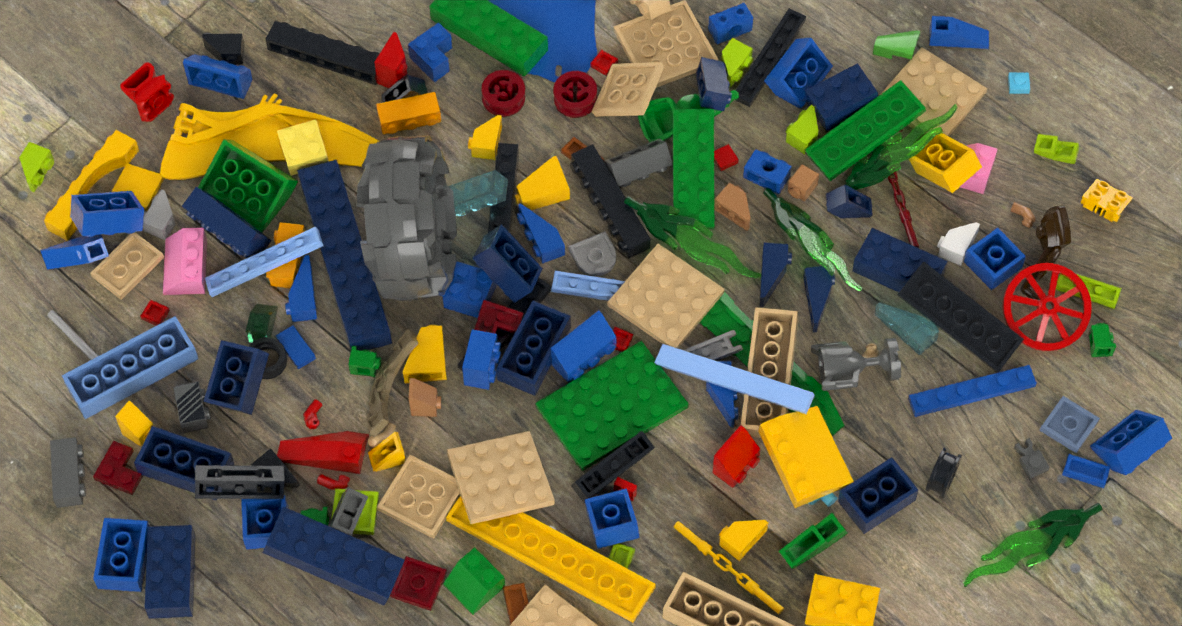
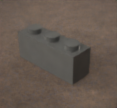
[605,139,673,187]
[50,437,86,508]

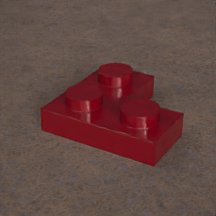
[474,300,524,334]
[93,440,143,495]

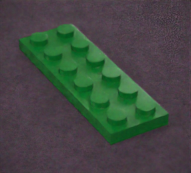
[805,80,926,182]
[673,109,715,229]

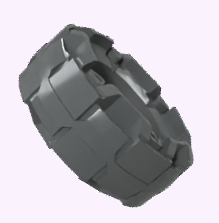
[357,136,457,301]

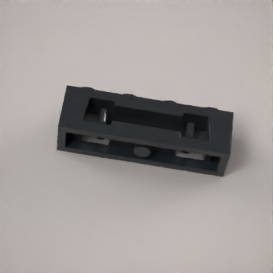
[571,431,655,503]
[195,465,284,499]

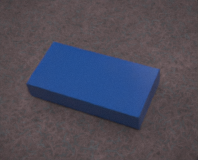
[275,325,316,369]
[1062,454,1111,488]

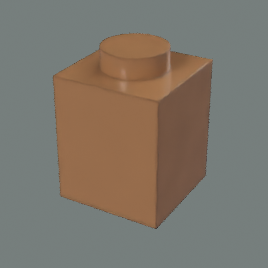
[788,164,819,202]

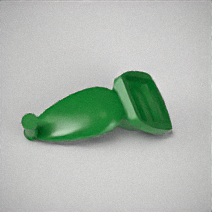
[638,90,739,143]

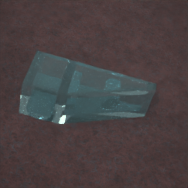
[874,302,939,355]

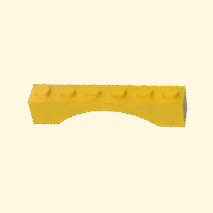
[44,130,139,241]

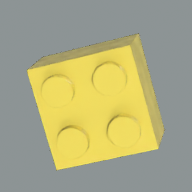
[277,119,329,176]

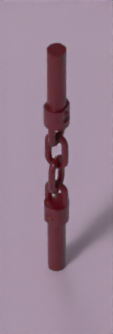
[881,141,919,248]

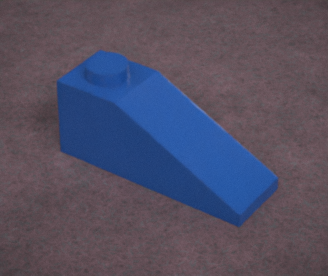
[285,255,317,322]

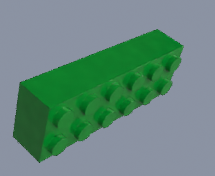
[429,0,548,77]

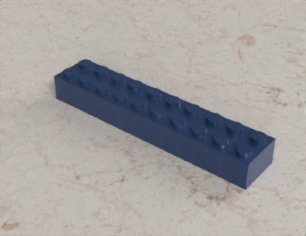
[297,160,392,351]

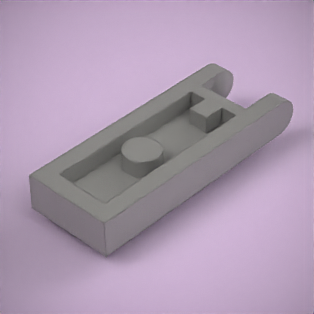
[684,330,743,361]

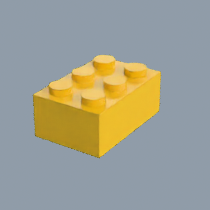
[907,130,982,193]
[805,574,880,626]

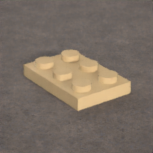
[90,233,164,300]

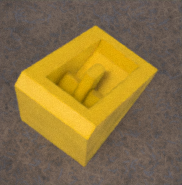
[368,432,405,472]

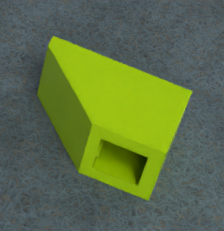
[721,38,754,87]
[786,105,818,155]
[19,142,54,192]

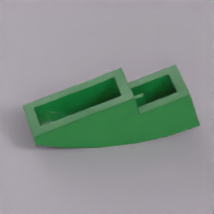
[779,513,848,569]

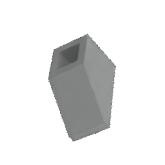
[143,189,176,240]

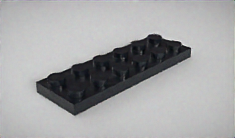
[897,261,1024,373]

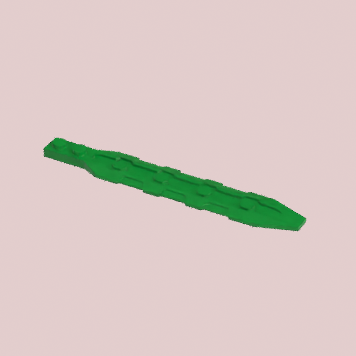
[699,292,845,436]

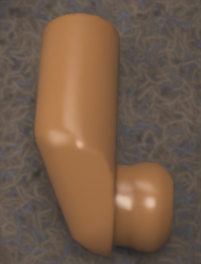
[1011,202,1036,228]

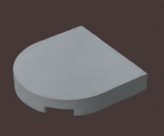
[568,231,616,277]

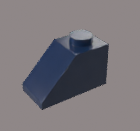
[826,185,873,218]

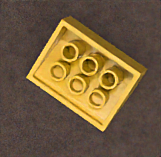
[758,406,854,508]

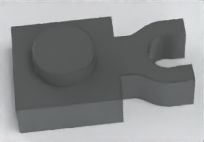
[1014,438,1050,479]

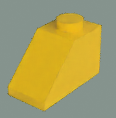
[468,115,502,160]
[115,401,153,447]
[719,520,768,561]

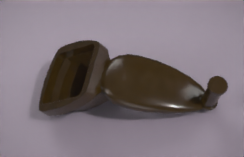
[1020,205,1071,300]

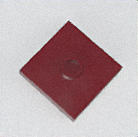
[390,556,447,611]

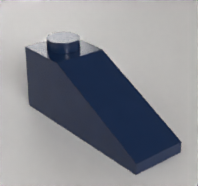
[759,243,792,307]
[803,265,835,332]

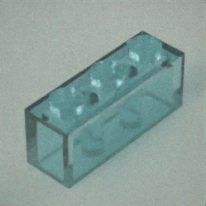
[448,170,508,216]

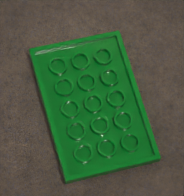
[535,341,689,471]

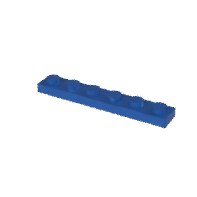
[908,365,1037,417]

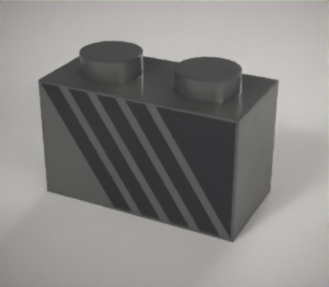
[173,381,211,433]

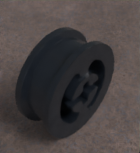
[925,447,962,499]

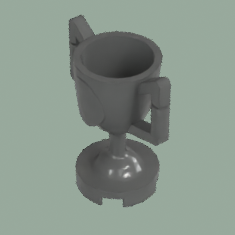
[811,338,901,391]

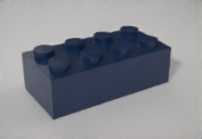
[182,186,272,258]
[852,228,948,292]
[496,301,571,396]
[134,426,234,501]
[145,525,196,619]

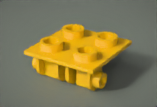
[1080,179,1133,222]

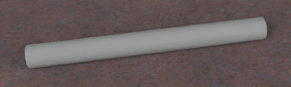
[47,310,98,360]

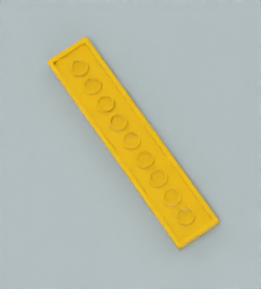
[446,496,656,623]

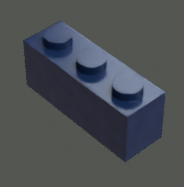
[696,57,732,111]

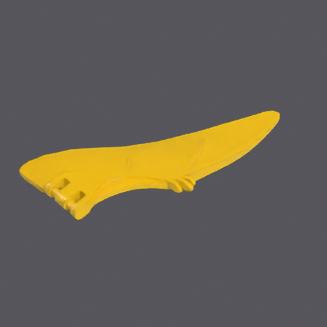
[160,93,379,180]

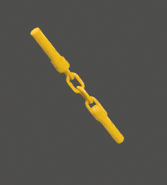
[673,521,784,615]

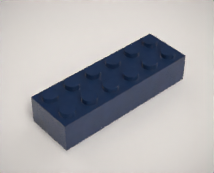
[262,506,405,606]

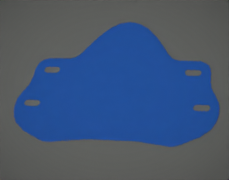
[488,0,597,82]

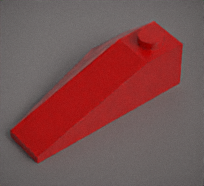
[277,431,369,474]

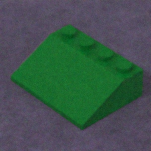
[198,139,298,233]

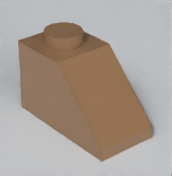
[714,182,751,231]
[408,378,442,417]

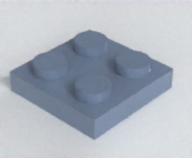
[1040,396,1100,453]

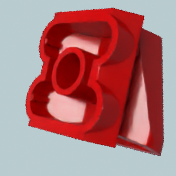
[120,62,174,122]

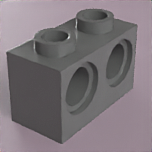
[329,487,368,536]

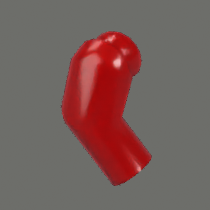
[303,399,323,430]
[317,474,350,490]

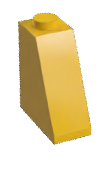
[514,156,570,211]
[403,324,447,384]

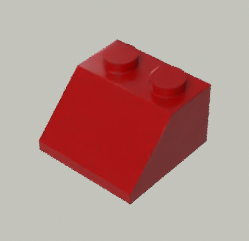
[374,32,408,88]
[713,425,761,488]

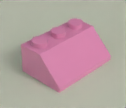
[163,228,207,295]

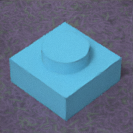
[1008,72,1030,94]

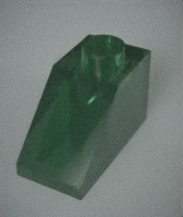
[246,304,278,342]

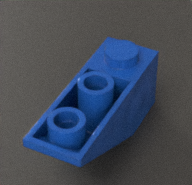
[929,16,989,49]
[516,204,565,264]
[40,234,109,270]
[706,361,738,428]

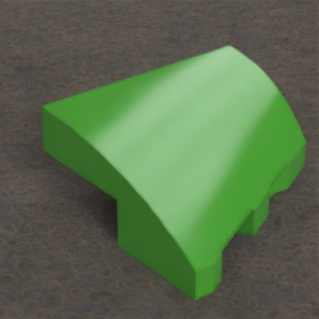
[873,30,920,60]

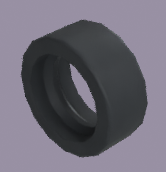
[249,337,287,380]

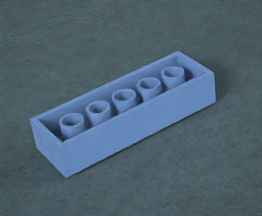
[62,316,198,419]

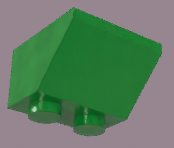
[443,547,505,615]

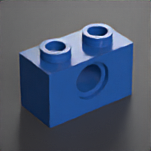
[708,2,753,45]
[743,149,792,195]

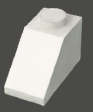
[937,222,980,266]

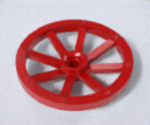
[1002,263,1092,351]

